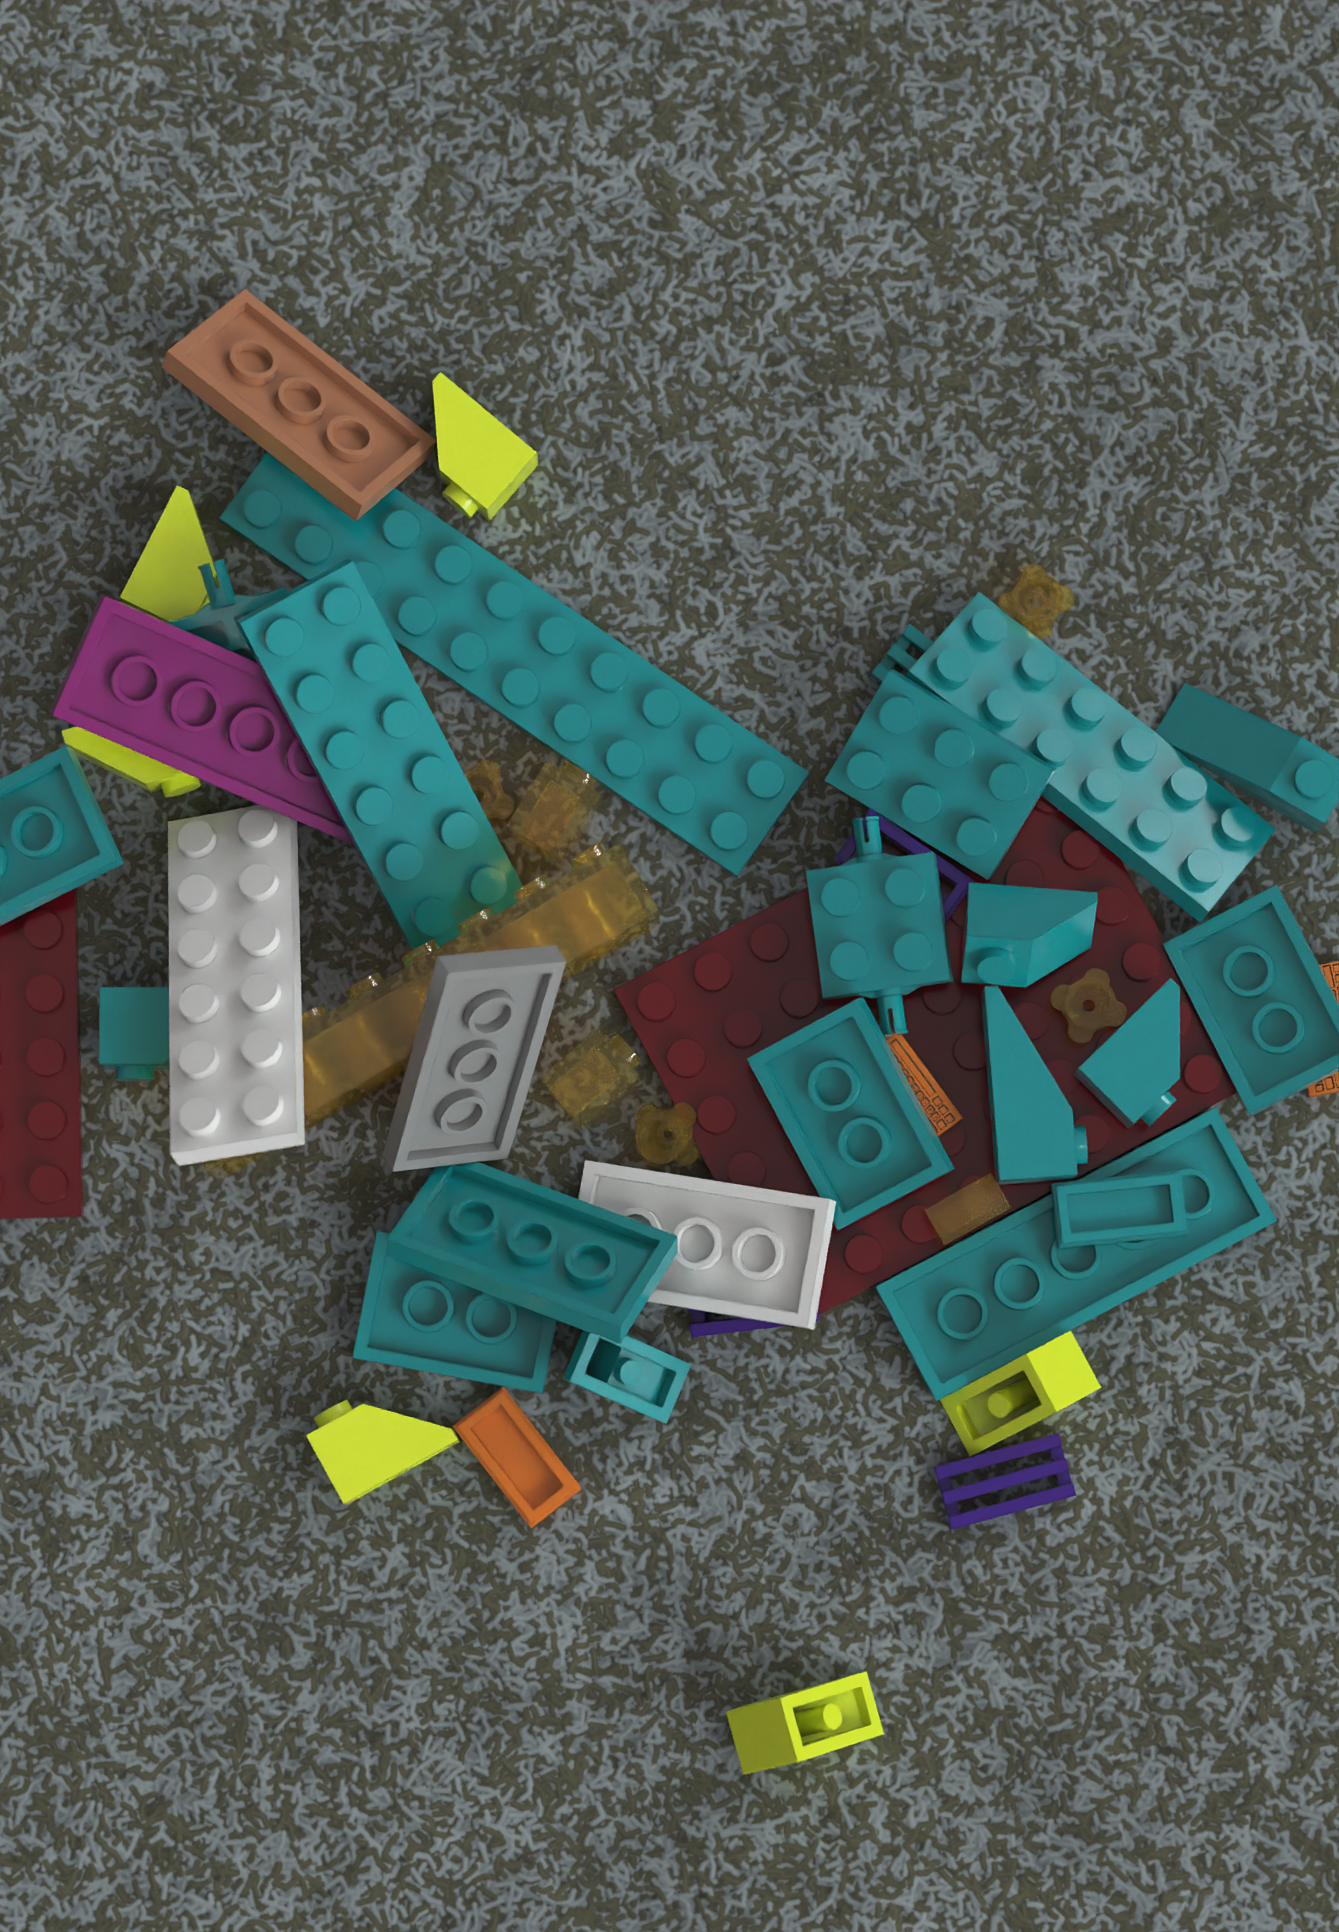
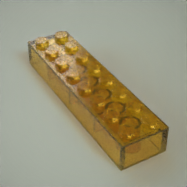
[169,843,660,1182]

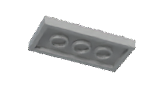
[383,945,567,1172]

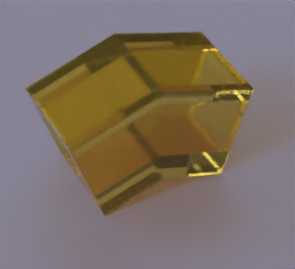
[925,1173,1011,1245]

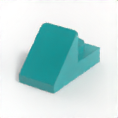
[563,1330,691,1424]

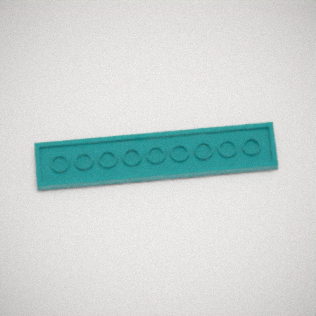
[219,452,810,878]

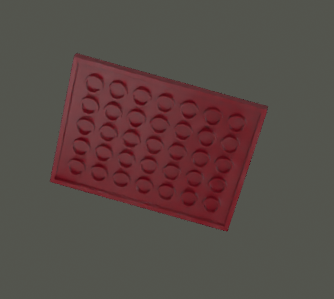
[613,795,1238,1329]

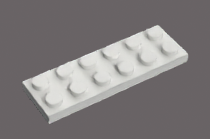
[168,805,305,1166]

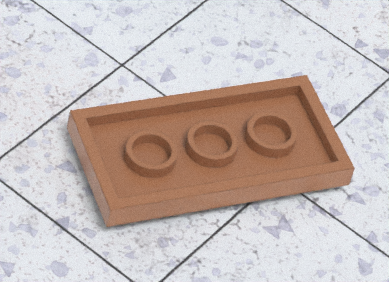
[162,289,437,522]

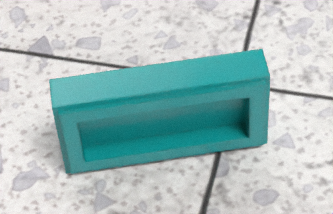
[1051,1170,1188,1249]

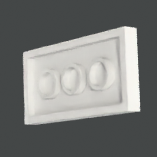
[578,1160,836,1330]

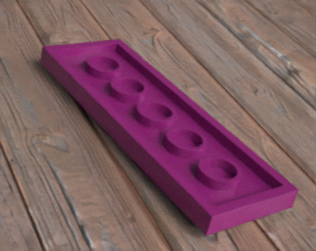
[48,594,453,846]

